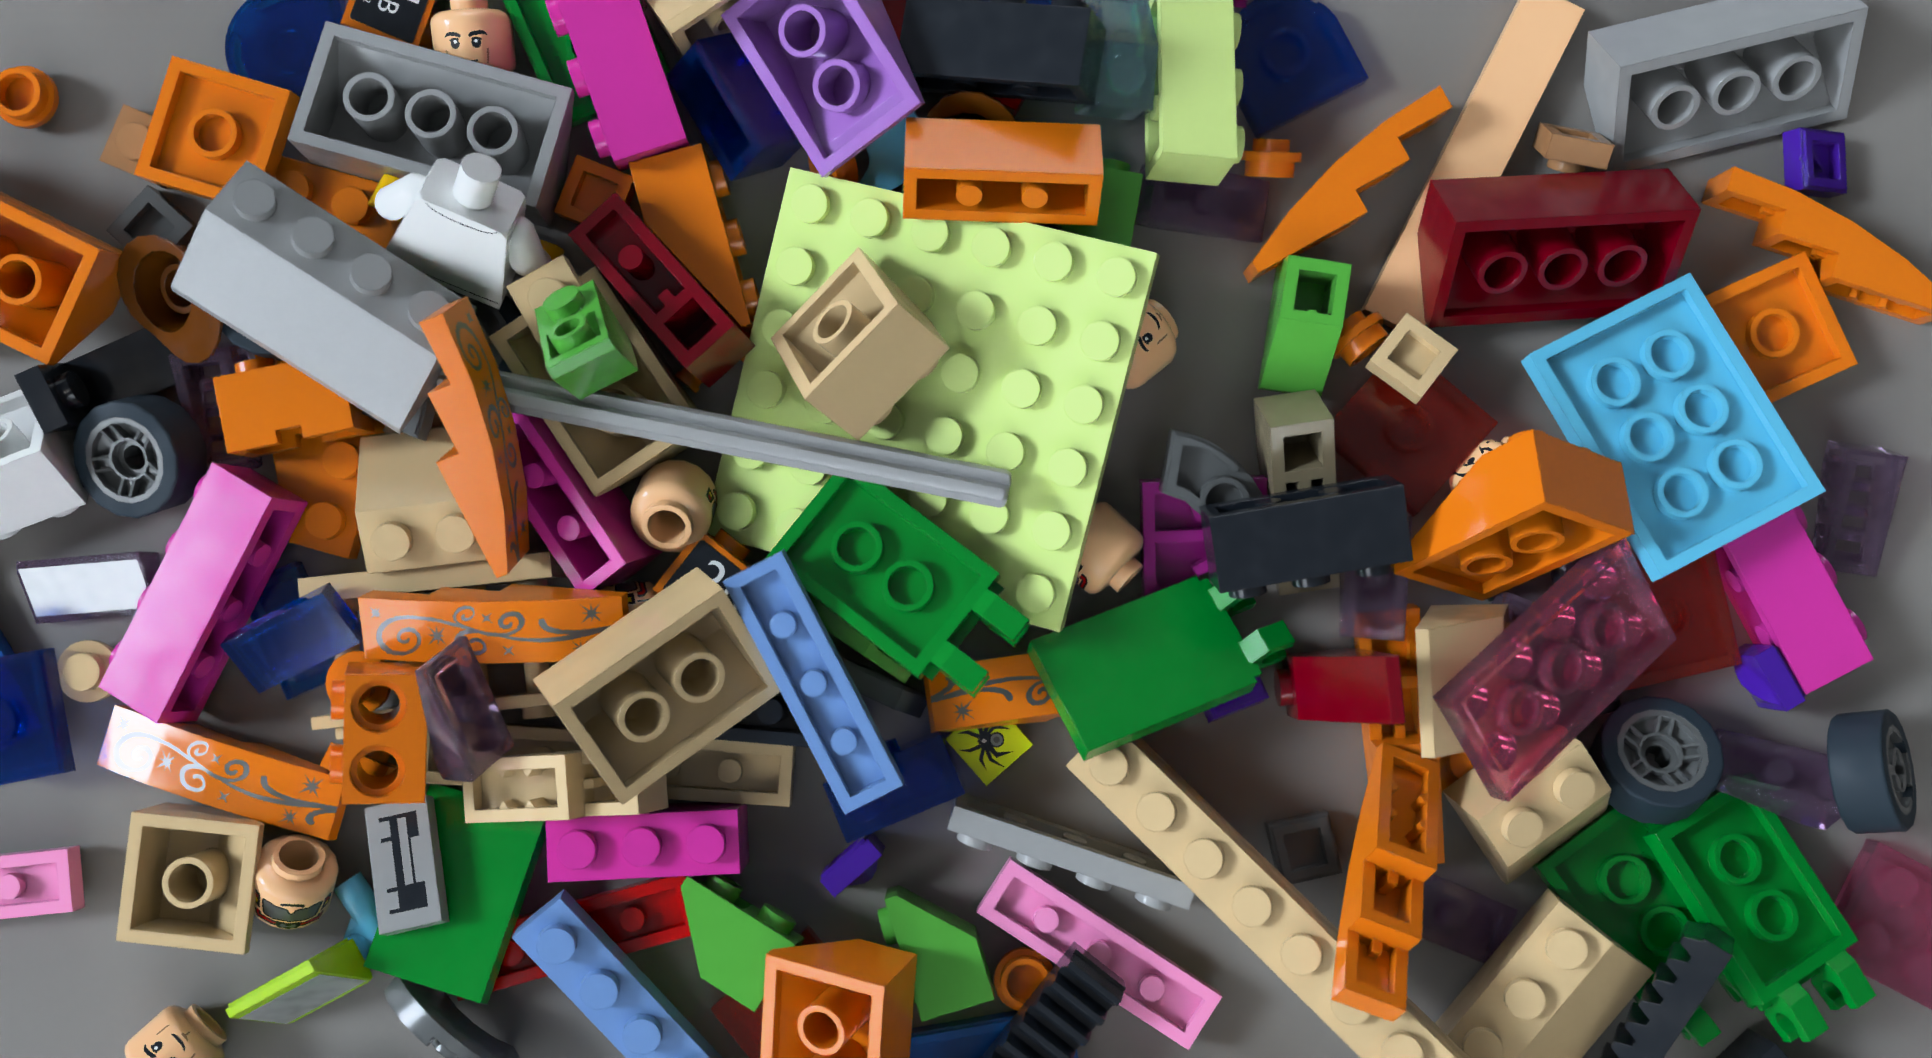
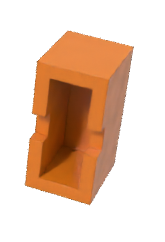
[212,358,375,458]

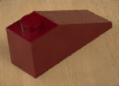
[568,192,755,388]
[1274,648,1406,724]

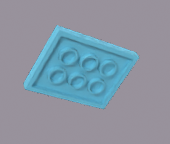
[1521,273,1826,582]

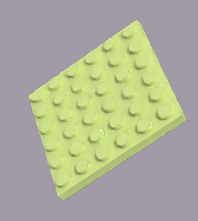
[708,167,1160,632]

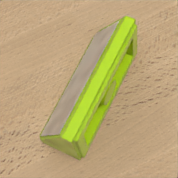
[225,938,373,1024]

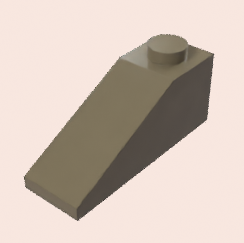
[1254,389,1340,596]

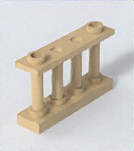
[298,552,566,739]

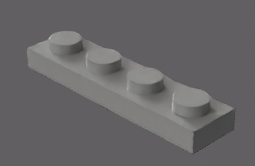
[947,791,1194,911]

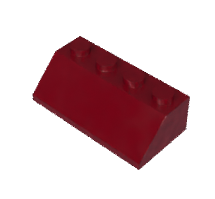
[1417,168,1701,328]

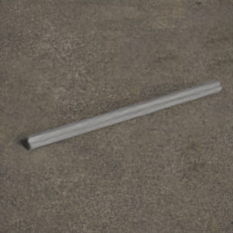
[437,368,1011,508]

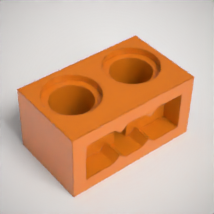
[329,662,429,804]

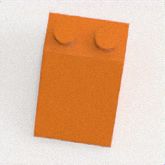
[1393,429,1635,601]

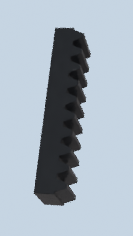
[1600,921,1735,1058]
[980,941,1126,1058]

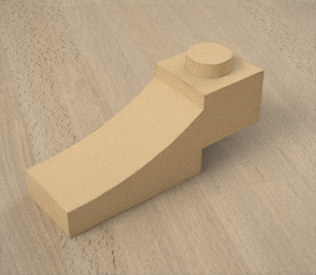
[461,750,669,823]

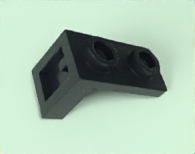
[14,328,187,434]

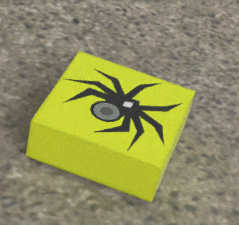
[945,725,1033,786]

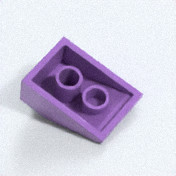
[721,0,925,177]

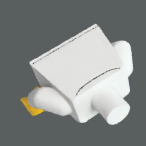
[367,153,564,309]

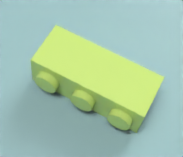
[1143,0,1245,186]

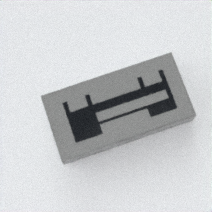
[364,794,450,936]

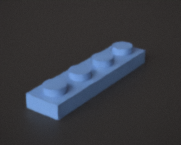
[723,549,904,814]
[512,889,723,1058]

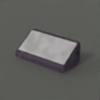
[16,551,160,624]

